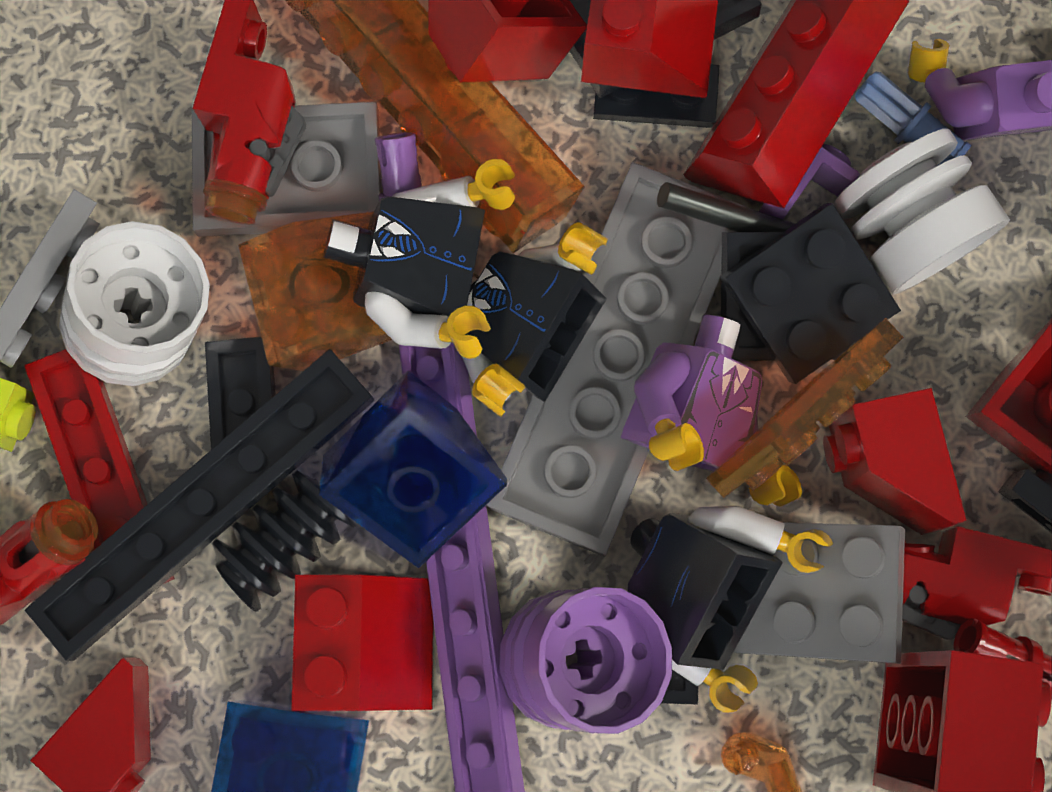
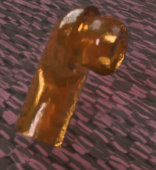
[721,732,802,792]

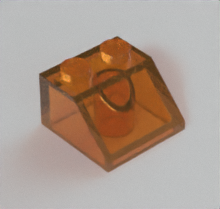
[238,211,392,371]

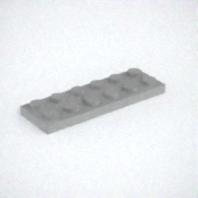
[486,162,748,557]

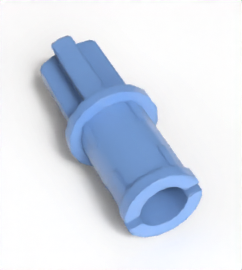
[855,71,972,166]

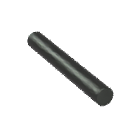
[657,182,796,232]

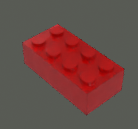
[873,650,1051,792]

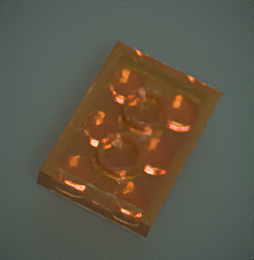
[706,318,904,498]

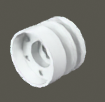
[834,129,1010,295]
[59,221,210,386]

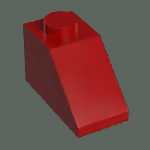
[30,657,151,792]

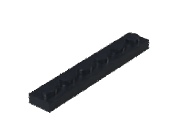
[25,349,375,661]

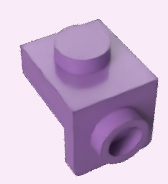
[759,144,860,219]

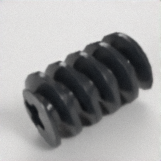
[212,470,357,612]

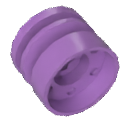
[499,587,672,734]

